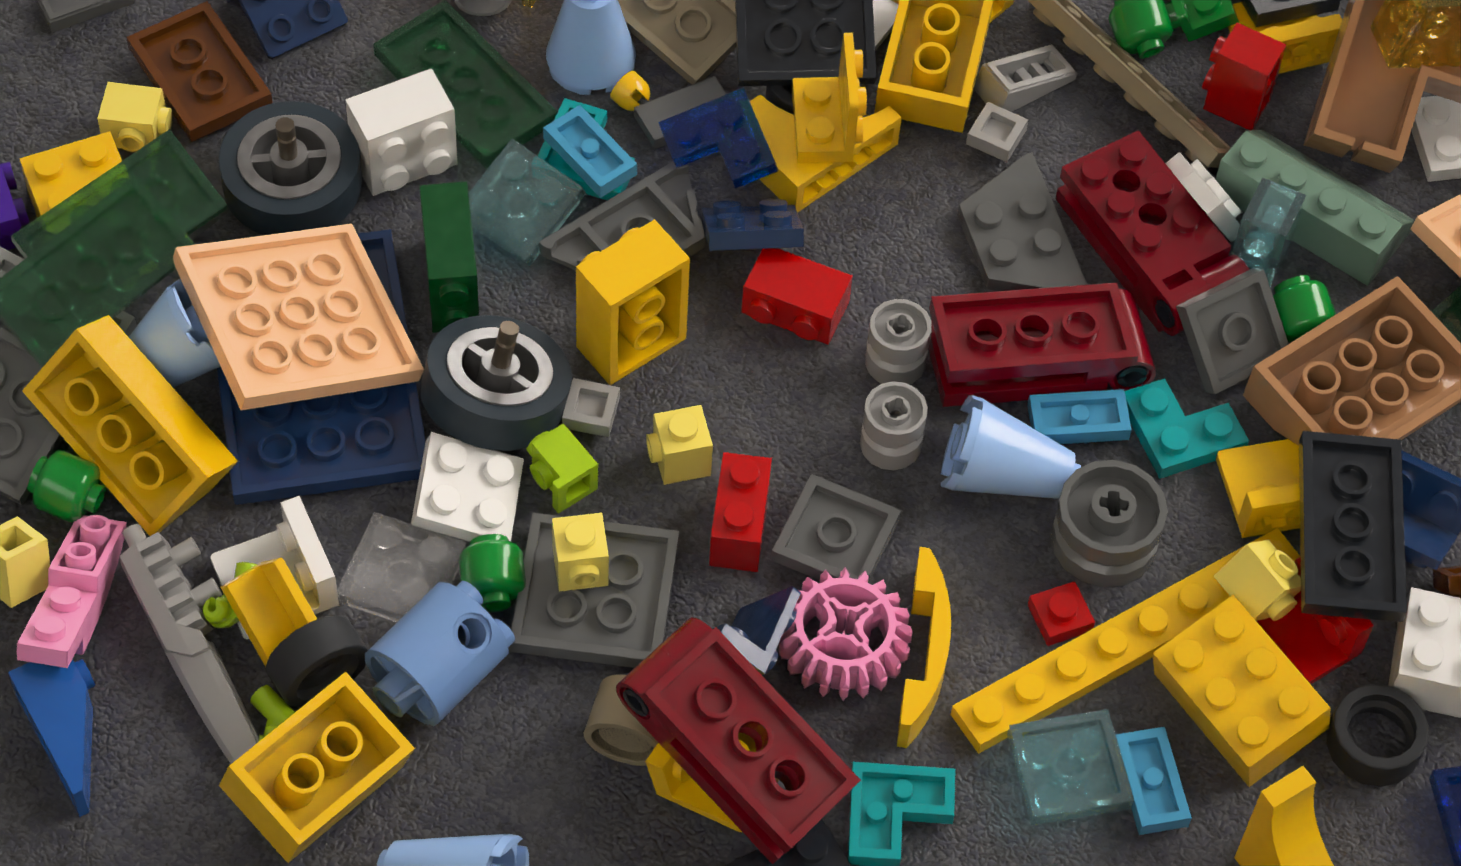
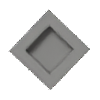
[966,102,1028,162]
[562,378,620,437]

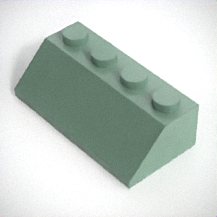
[1215,130,1415,286]

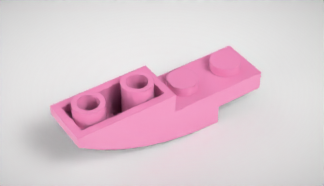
[17,515,127,668]

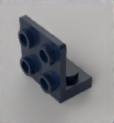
[226,0,348,59]
[1401,450,1461,570]
[712,586,801,676]

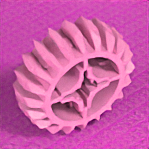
[779,567,913,701]

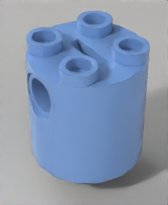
[364,581,515,726]

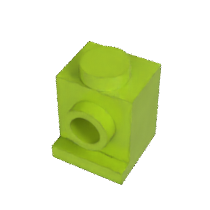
[526,423,598,514]

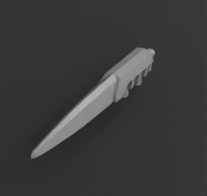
[119,524,259,764]

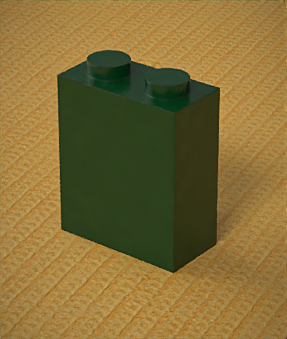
[419,181,479,333]

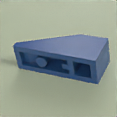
[8,659,95,817]

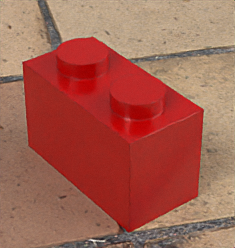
[1202,23,1287,130]
[741,248,853,345]
[709,452,772,572]

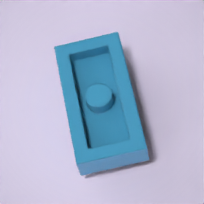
[543,105,637,198]
[1027,389,1132,444]
[1113,727,1192,835]

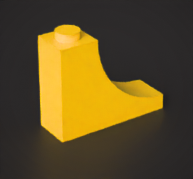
[724,94,902,213]
[1234,766,1334,866]

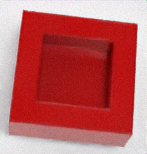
[1028,581,1095,646]

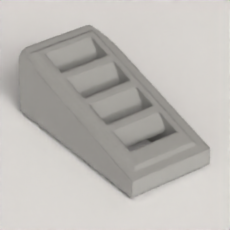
[974,44,1078,112]

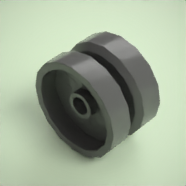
[1051,460,1168,587]

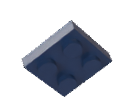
[702,199,804,251]

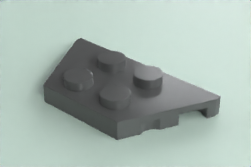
[957,152,1087,291]
[539,155,705,270]

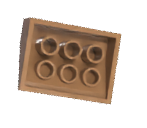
[1243,276,1461,446]

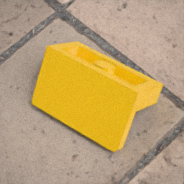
[220,557,317,667]

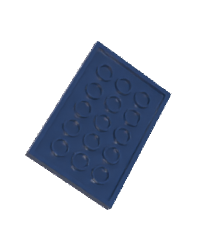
[217,229,425,505]

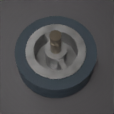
[219,101,362,235]
[421,315,572,451]

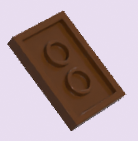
[126,1,273,142]

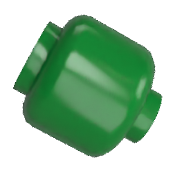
[1108,0,1173,59]
[1273,275,1336,343]
[27,450,106,522]
[458,534,526,612]

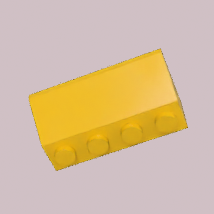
[22,315,238,536]

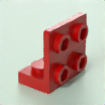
[1256,557,1374,684]

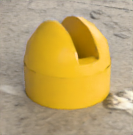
[610,70,650,111]

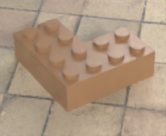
[1303,0,1461,173]

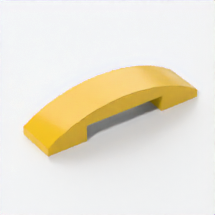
[896,547,951,748]

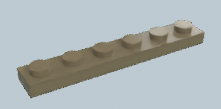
[1028,0,1231,169]

